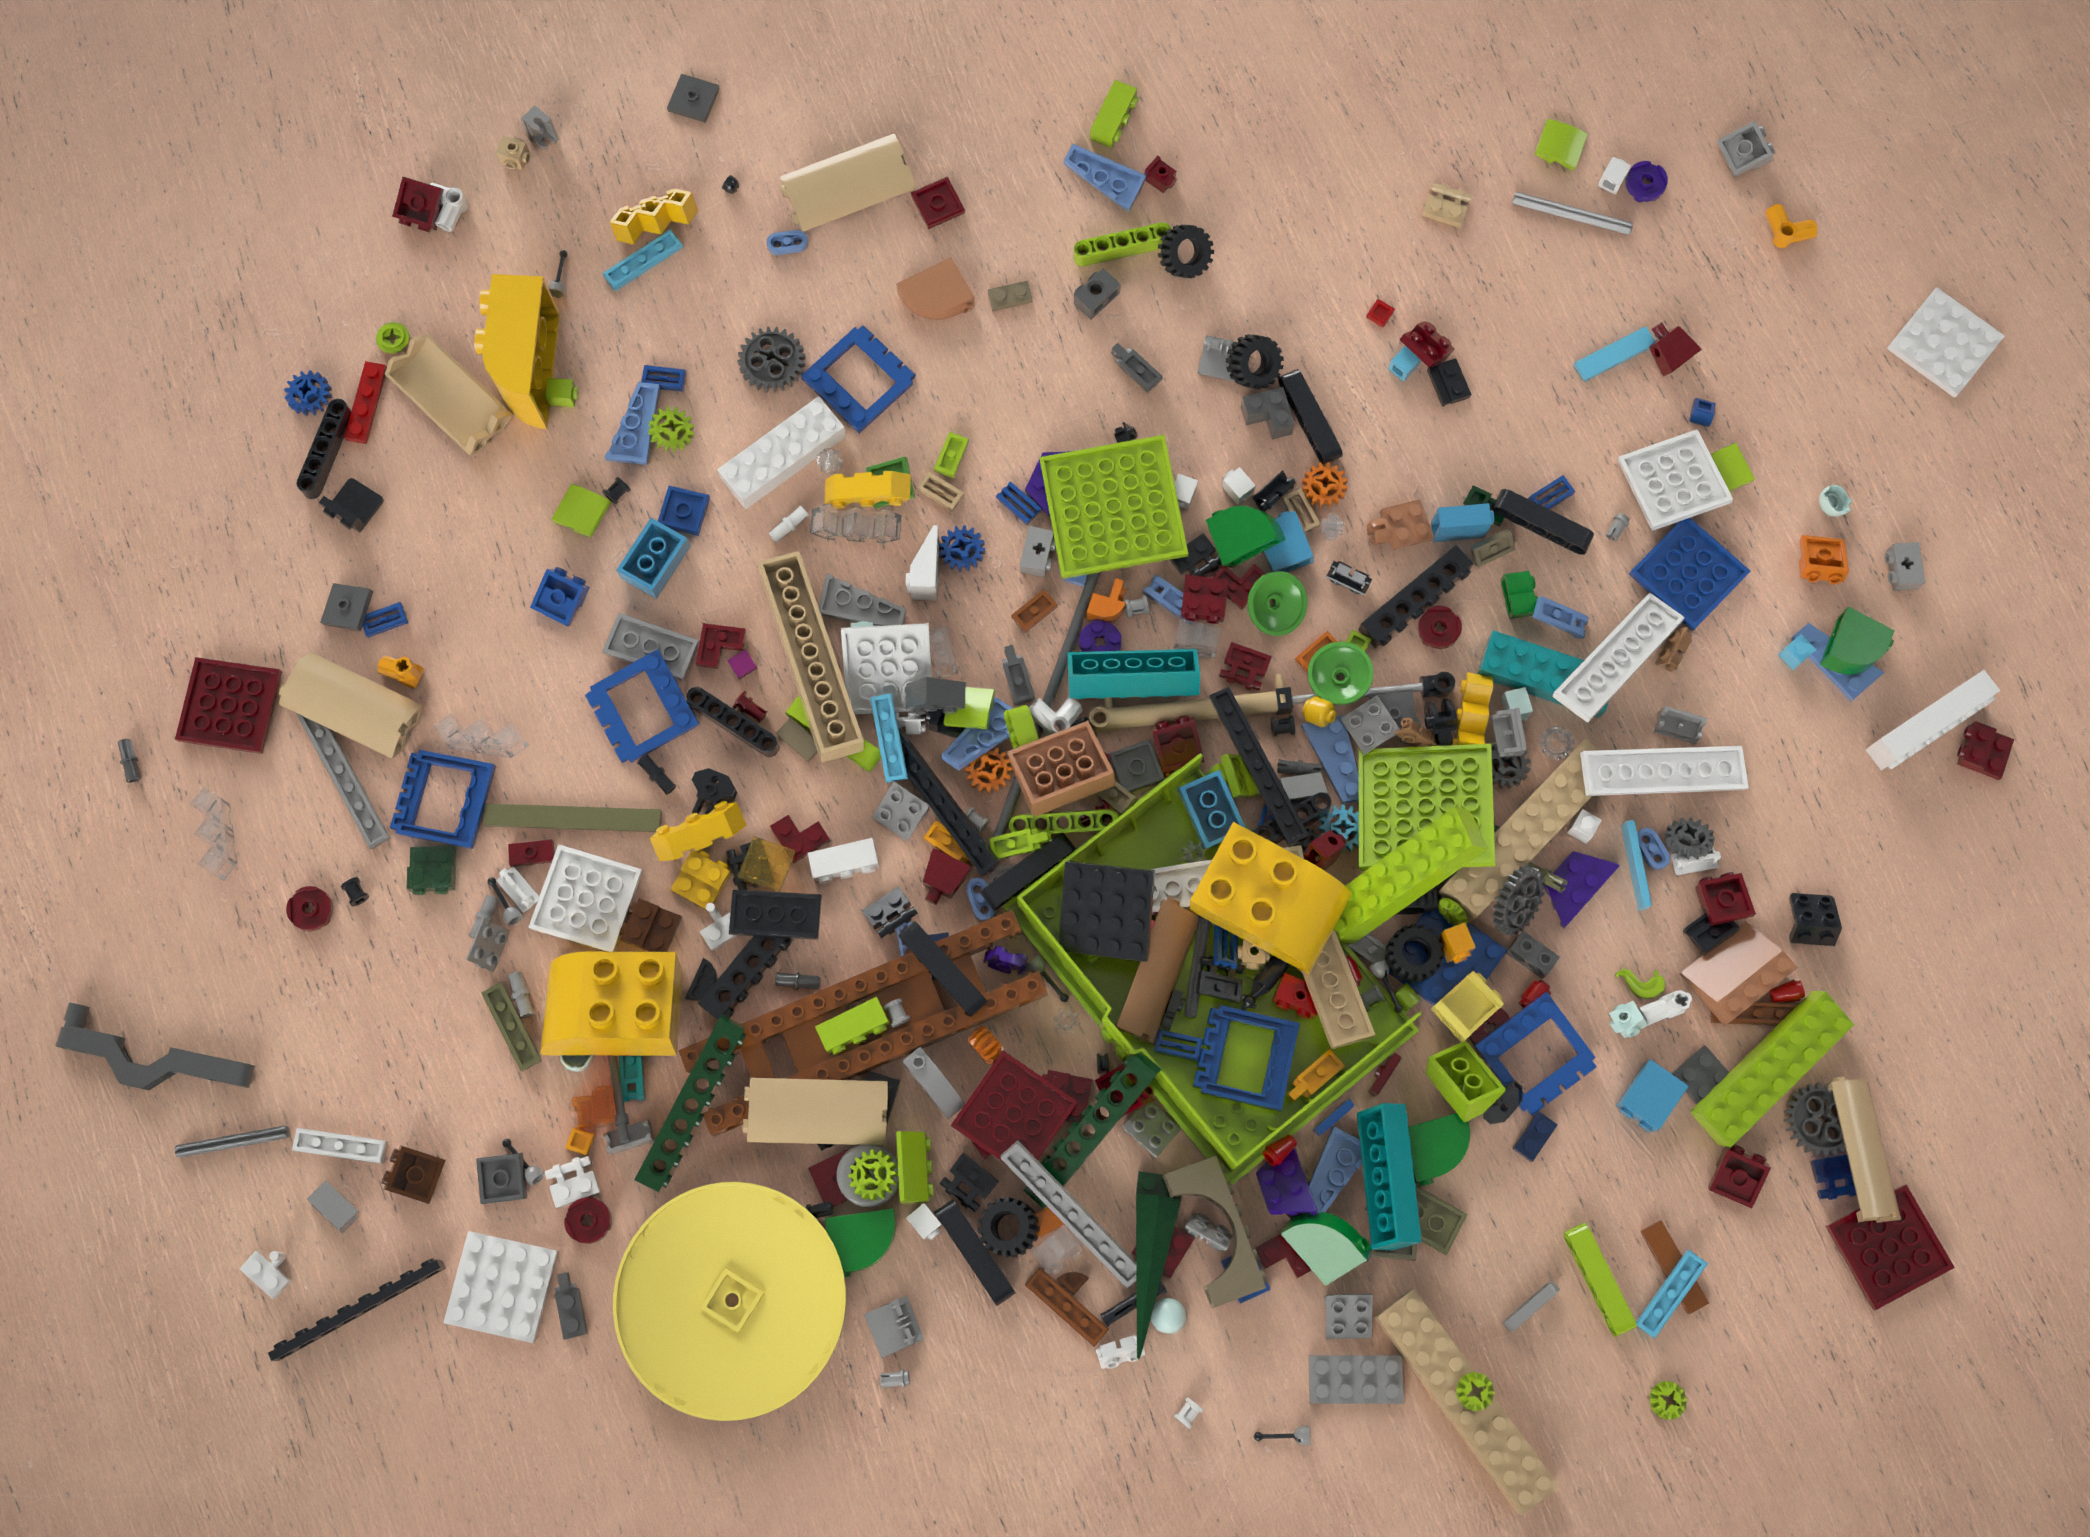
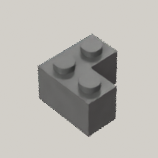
[1241,387,1295,439]
[906,677,966,714]

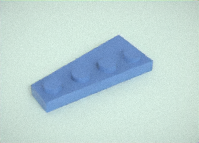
[1064,144,1146,213]
[604,382,660,465]
[1791,623,1884,701]
[942,697,1012,770]
[1301,715,1359,804]
[1309,1127,1362,1213]

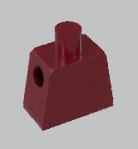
[1649,322,1702,376]
[1303,830,1346,871]
[923,848,972,905]

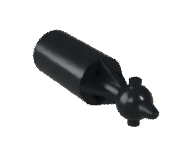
[1241,955,1291,1011]

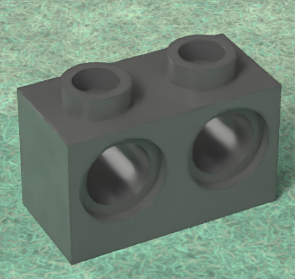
[1506,931,1560,979]

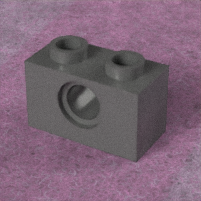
[1074,268,1121,320]

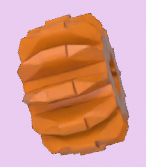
[968,1026,1004,1065]

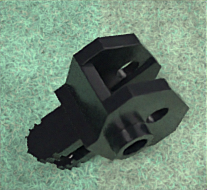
[1424,698,1458,746]
[692,768,738,814]
[1483,1080,1523,1124]

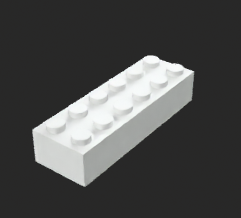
[717,396,846,510]
[1866,670,2000,771]

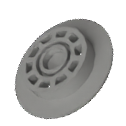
[837,1145,899,1207]

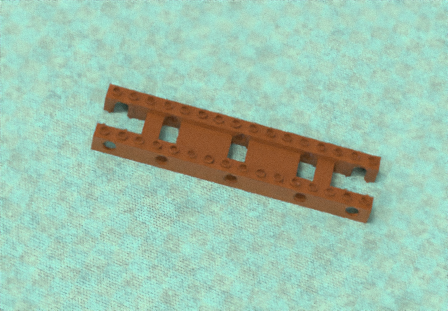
[678,910,1048,1137]

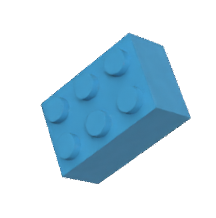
[616,518,691,599]
[1177,770,1246,850]

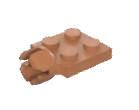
[1367,500,1434,550]

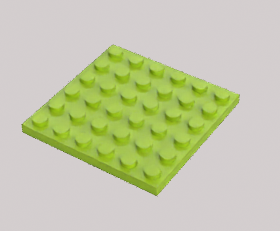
[1039,434,1188,579]
[1359,744,1496,871]

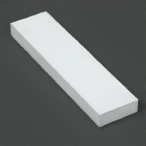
[292,1128,388,1164]

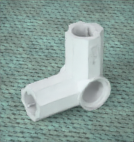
[430,183,469,232]
[1029,698,1083,737]
[1639,990,1692,1025]

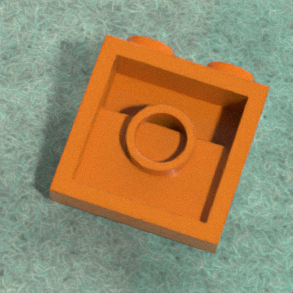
[1799,535,1849,585]

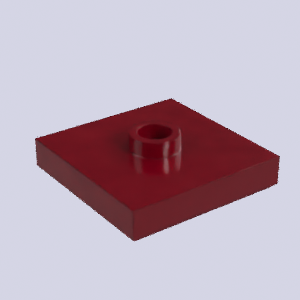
[911,176,965,229]
[808,1148,857,1207]

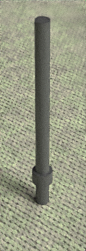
[608,1056,630,1143]

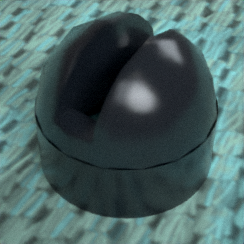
[722,175,739,194]

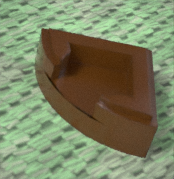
[1057,1272,1089,1296]

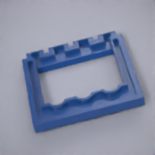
[801,325,916,434]
[585,649,700,763]
[390,750,496,849]
[1474,992,1597,1116]
[1193,1005,1300,1112]

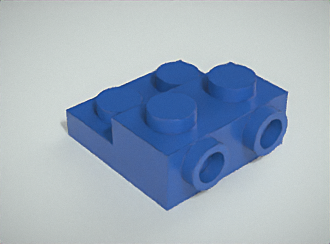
[530,567,590,626]

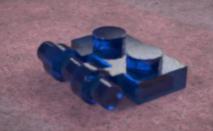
[1810,1154,1857,1200]

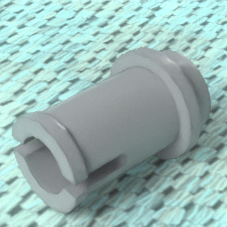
[1605,513,1630,542]
[880,1369,910,1388]

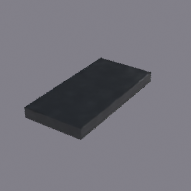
[729,890,822,940]

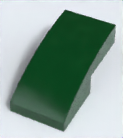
[1463,485,1505,527]

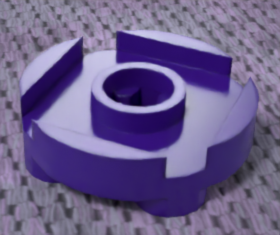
[1625,161,1668,202]
[1079,619,1121,652]
[983,946,1028,975]

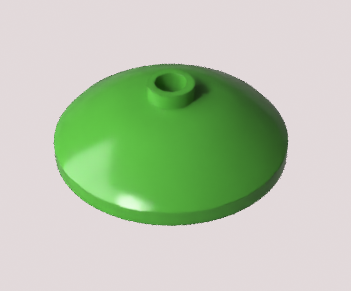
[1247,571,1308,636]
[1308,642,1373,705]

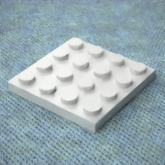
[1886,287,2005,398]
[1617,429,1733,531]
[841,623,932,714]
[528,844,643,952]
[443,1231,559,1343]

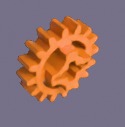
[1301,462,1348,508]
[965,747,1012,794]

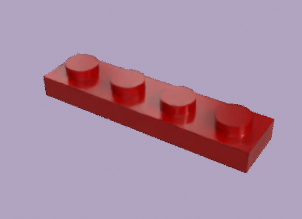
[344,361,387,444]

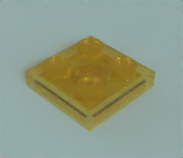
[738,836,796,892]

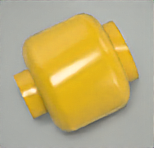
[1302,696,1336,728]

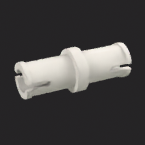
[768,506,809,543]

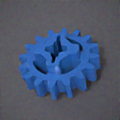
[284,370,332,416]
[939,525,985,572]

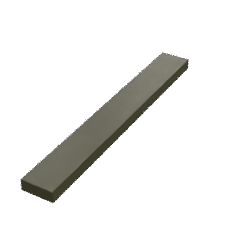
[484,804,662,832]

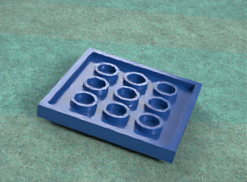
[1629,518,1751,631]
[1389,901,1507,1006]

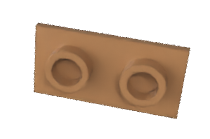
[1655,627,1692,672]
[1394,718,1438,747]

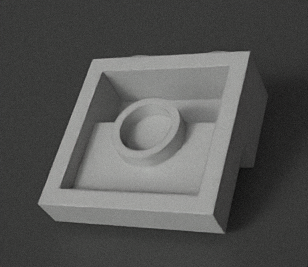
[1717,121,1775,177]

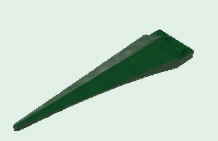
[1136,1171,1182,1360]

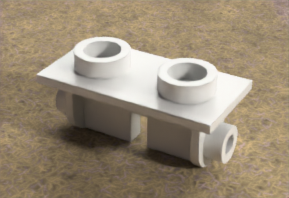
[896,712,926,735]
[1671,847,1721,876]
[496,866,539,913]
[1096,1335,1145,1369]

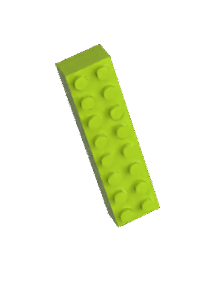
[1334,806,1488,944]
[1690,991,1854,1148]

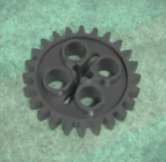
[737,327,806,393]
[1492,865,1545,936]
[1783,1082,1846,1157]

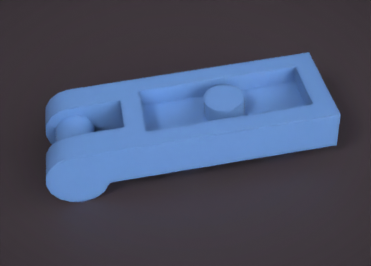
[1142,575,1193,626]
[1533,596,1589,639]

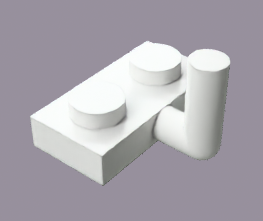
[700,903,737,951]
[240,1251,291,1299]

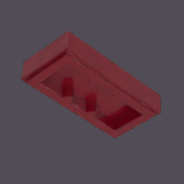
[508,839,554,867]
[1368,1053,1402,1097]

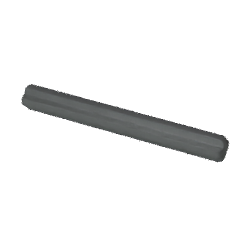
[1184,916,1210,1018]
[175,1125,290,1158]

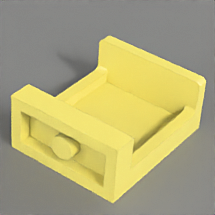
[1431,971,1504,1042]

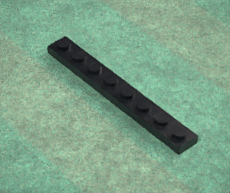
[1209,686,1309,847]
[899,728,1000,876]
[268,1258,446,1361]

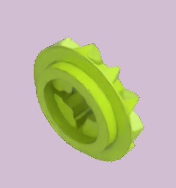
[376,322,410,355]
[1438,898,1468,926]
[1456,1372,1495,1411]
[1649,1381,1688,1420]

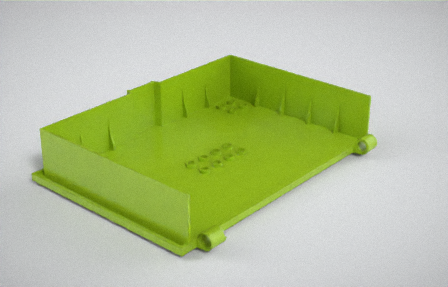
[1003,753,1421,1185]

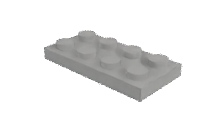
[602,613,700,681]
[1308,1355,1404,1404]

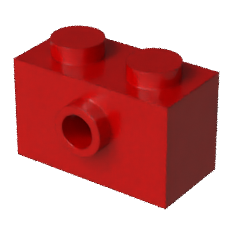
[1272,973,1317,1019]

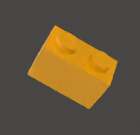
[1439,922,1476,964]

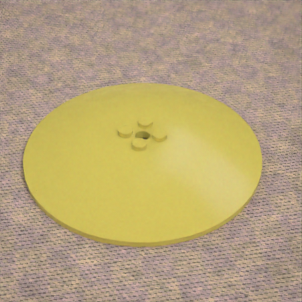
[613,1182,846,1421]

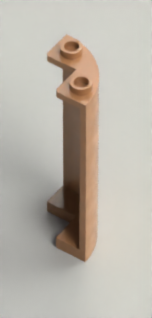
[1115,898,1199,1045]

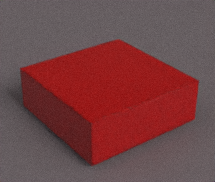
[1366,299,1395,328]

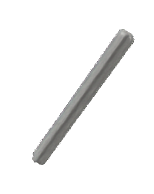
[1512,192,1633,234]

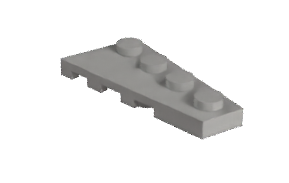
[819,573,906,626]

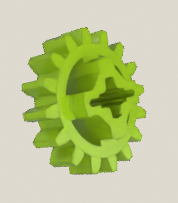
[648,406,694,453]
[848,1149,898,1201]

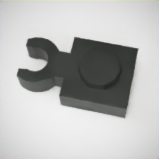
[1161,989,1185,1031]

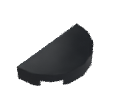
[685,958,717,1001]

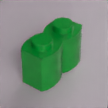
[1501,571,1538,619]

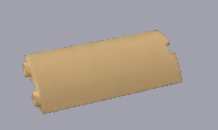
[780,134,916,232]
[385,334,512,455]
[279,652,423,758]
[1827,1076,1901,1223]
[743,1078,888,1145]

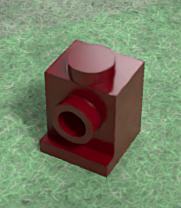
[1145,155,1177,193]

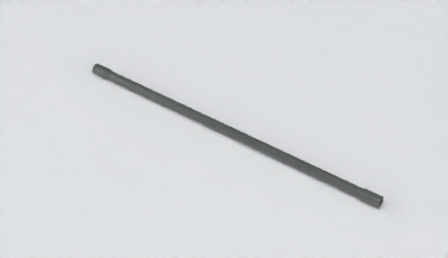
[989,572,1101,873]

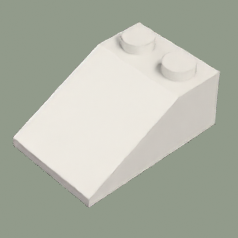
[906,525,940,601]

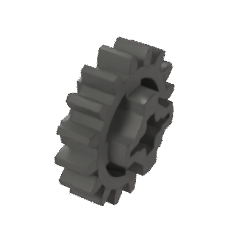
[1492,744,1531,789]
[1664,817,1715,860]

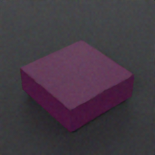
[727,649,758,680]

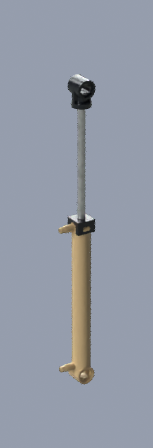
[1089,672,1455,733]

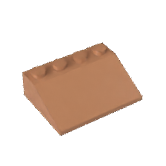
[1007,721,1115,817]
[1679,921,1798,1026]

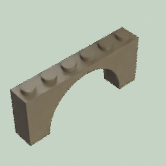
[1162,1156,1267,1308]

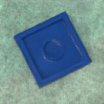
[658,485,710,536]

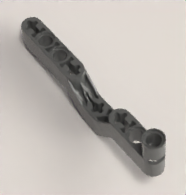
[55,1002,255,1090]

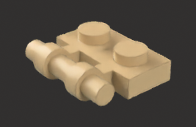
[1422,183,1472,228]

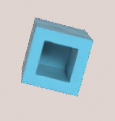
[1388,346,1421,382]
[1778,634,1816,670]

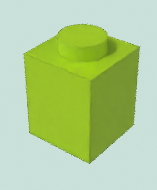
[545,378,579,407]

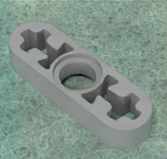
[1502,1280,1560,1333]

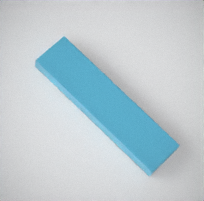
[602,229,683,291]
[1574,326,1655,382]
[870,693,908,783]
[1621,820,1652,911]
[1636,1249,1708,1339]

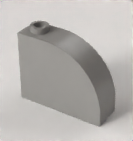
[903,1047,965,1119]

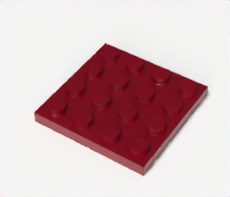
[175,657,282,754]
[951,1050,1078,1167]
[1825,1184,1955,1310]

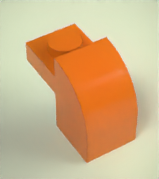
[1086,578,1126,623]

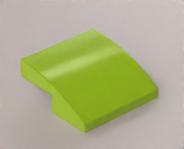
[1534,119,1588,171]
[1710,443,1755,493]
[551,484,611,538]
[944,687,995,729]
[1220,753,1261,798]

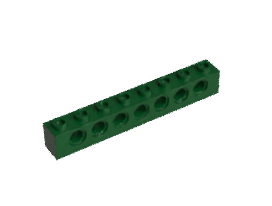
[634,1014,747,1192]
[1023,1051,1162,1209]

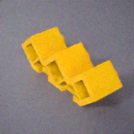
[610,189,698,245]
[824,471,911,509]
[1452,672,1493,745]
[649,801,747,861]

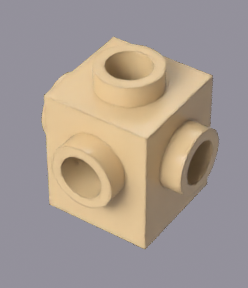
[496,136,531,170]
[1238,940,1270,970]

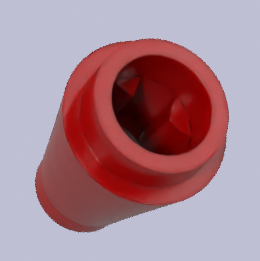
[1769,979,1805,1002]
[1263,1134,1297,1166]

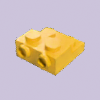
[670,850,732,911]

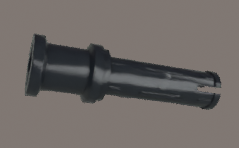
[1100,1281,1167,1327]

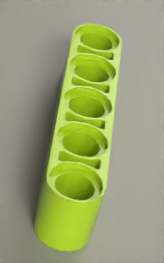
[1073,222,1172,266]
[785,695,881,772]
[1004,705,1039,749]
[1009,809,1118,834]
[1563,1222,1637,1337]

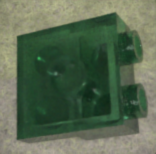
[406,846,456,895]

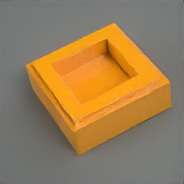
[565,1127,595,1156]

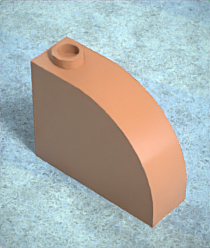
[896,257,975,320]

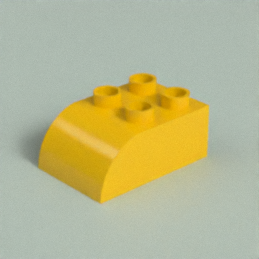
[474,274,560,429]
[1190,822,1352,974]
[541,951,683,1056]

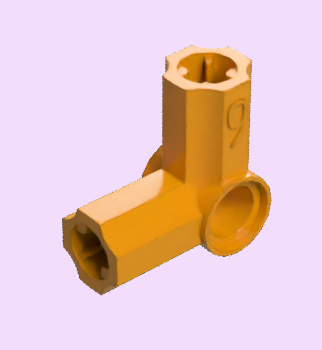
[1765,204,1818,248]
[377,655,425,689]

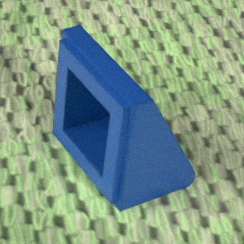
[1689,398,1715,427]

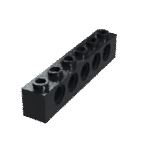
[1358,545,1473,649]
[698,936,792,1020]

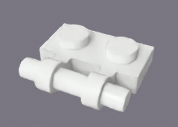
[545,1156,601,1208]

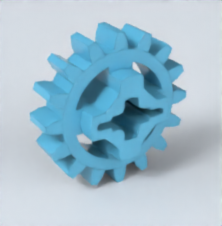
[1318,805,1359,853]

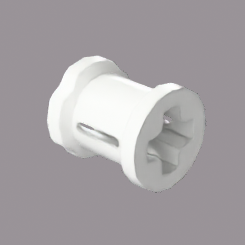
[1174,1397,1204,1429]

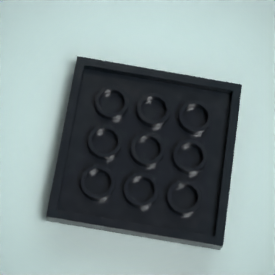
[1059,860,1155,962]

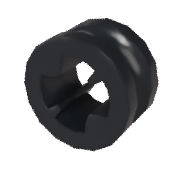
[1096,1053,1109,1074]

